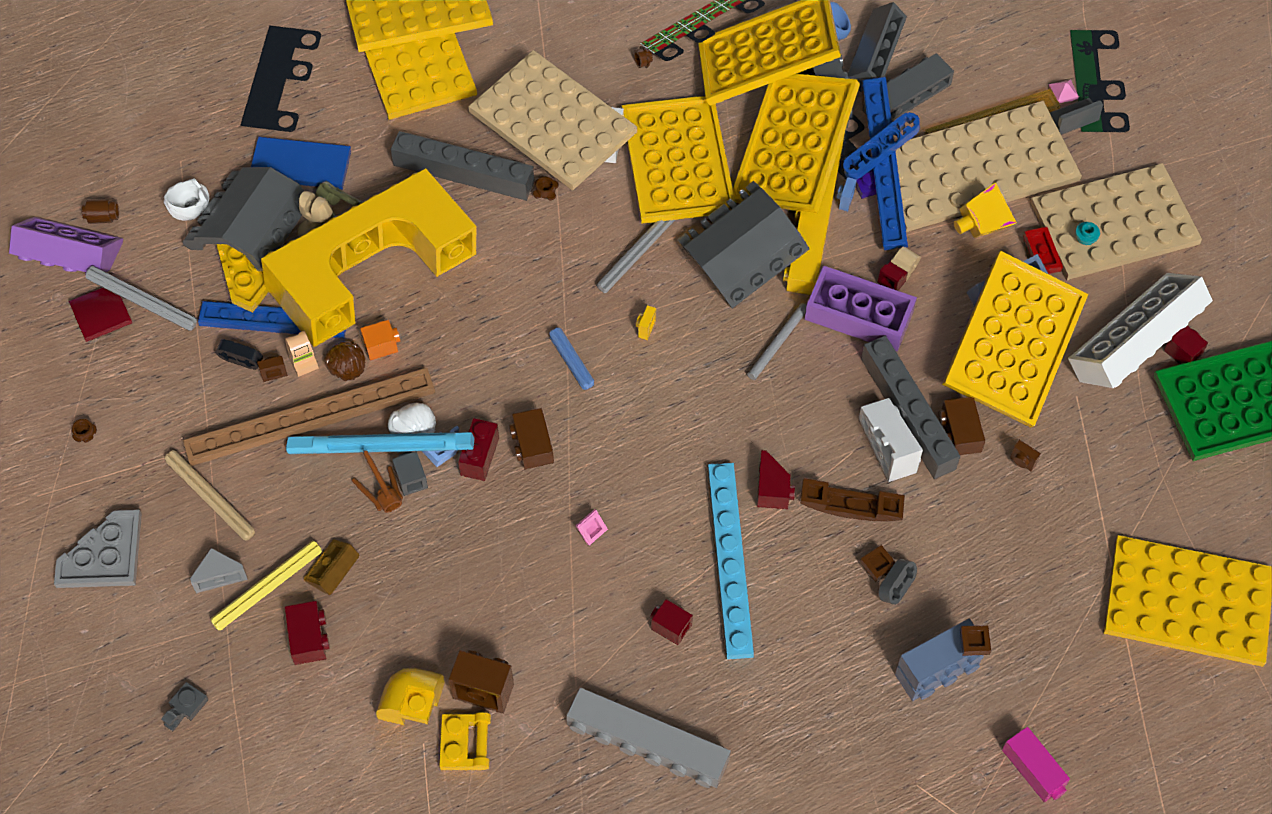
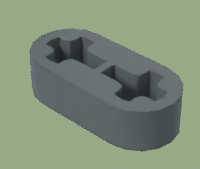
[879,559,917,605]

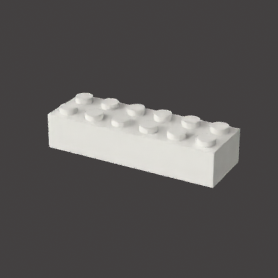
[1068,273,1213,388]

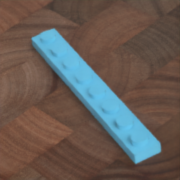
[708,463,754,659]

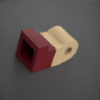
[878,246,921,291]

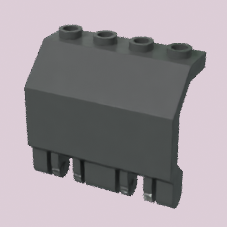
[183,167,304,271]
[677,181,809,308]

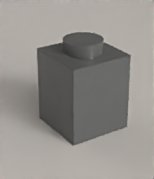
[392,451,428,496]

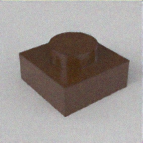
[258,356,288,382]
[1010,439,1041,472]
[860,545,896,582]
[960,625,991,656]

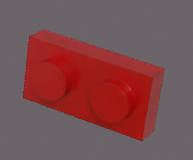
[1023,227,1063,274]

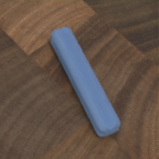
[549,327,594,390]

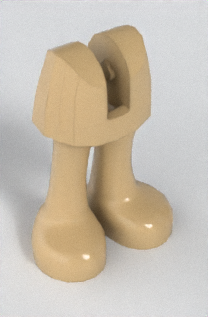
[297,191,333,238]

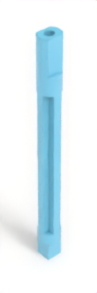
[286,432,475,454]

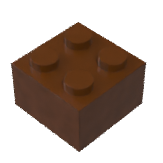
[449,650,514,714]

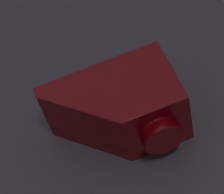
[757,450,795,509]

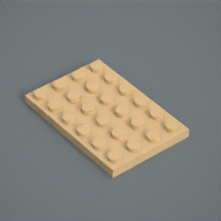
[469,50,637,190]
[1030,163,1202,280]

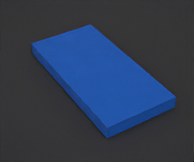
[251,137,351,190]

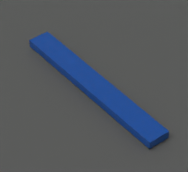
[862,77,908,250]

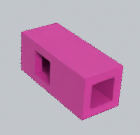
[1002,727,1070,802]

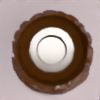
[324,341,366,381]

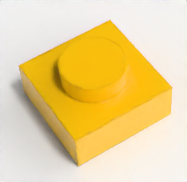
[636,305,656,340]

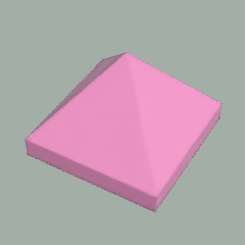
[1049,79,1079,104]
[575,509,608,545]

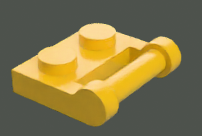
[440,712,491,770]

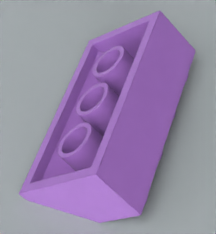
[9,217,123,275]

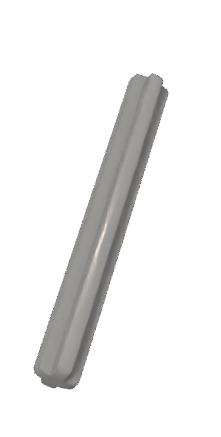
[597,220,675,293]
[86,266,197,331]

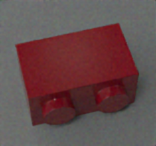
[458,418,499,481]
[285,601,330,665]

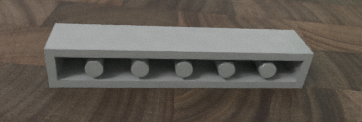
[567,688,731,788]

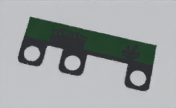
[1070,30,1130,132]

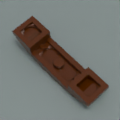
[800,478,905,521]

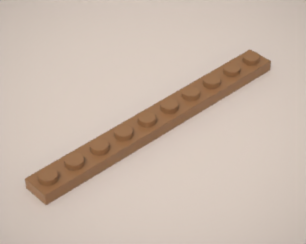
[183,368,435,466]

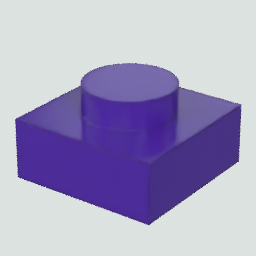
[856,169,877,199]

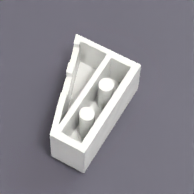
[859,398,923,482]

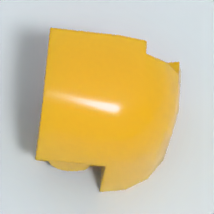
[376,668,445,725]

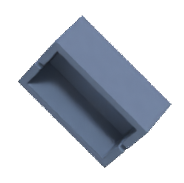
[895,618,984,701]

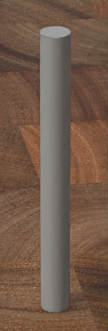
[747,303,807,380]

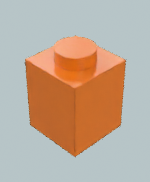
[360,320,400,361]

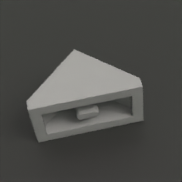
[190,548,248,593]

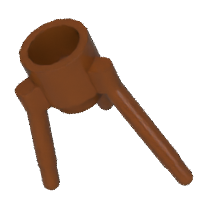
[352,450,403,513]

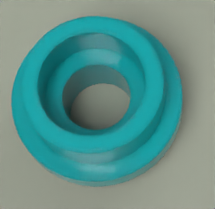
[1075,222,1100,245]

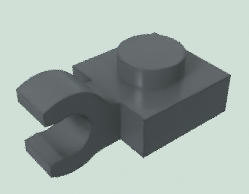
[161,682,208,732]

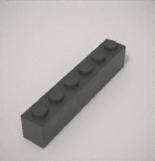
[391,131,534,201]
[861,336,960,479]

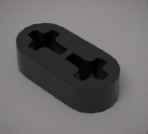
[215,339,263,370]

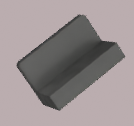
[1050,98,1103,135]

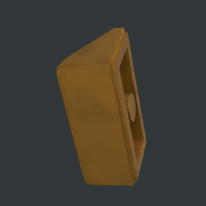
[304,539,359,595]

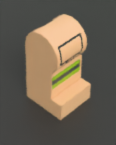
[285,331,319,377]

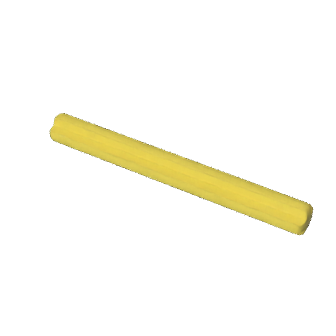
[211,541,322,630]

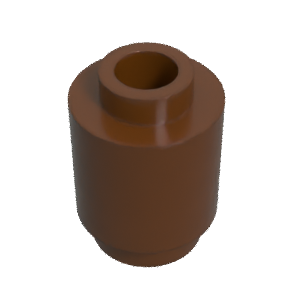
[82,199,119,224]

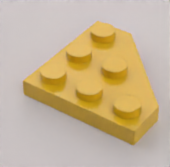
[217,244,269,313]

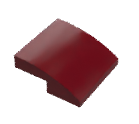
[69,288,133,342]

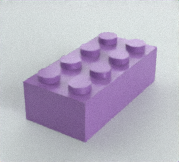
[805,266,917,352]

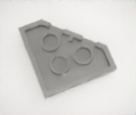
[54,510,142,588]

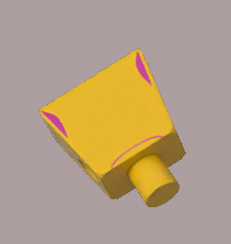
[954,183,1017,238]

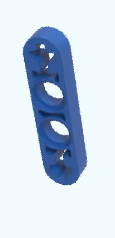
[843,112,920,179]

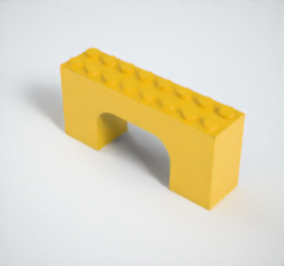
[261,168,476,347]

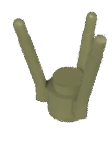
[316,181,363,218]

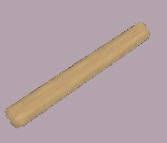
[165,450,255,541]

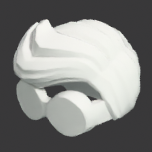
[164,178,209,221]
[388,402,436,434]

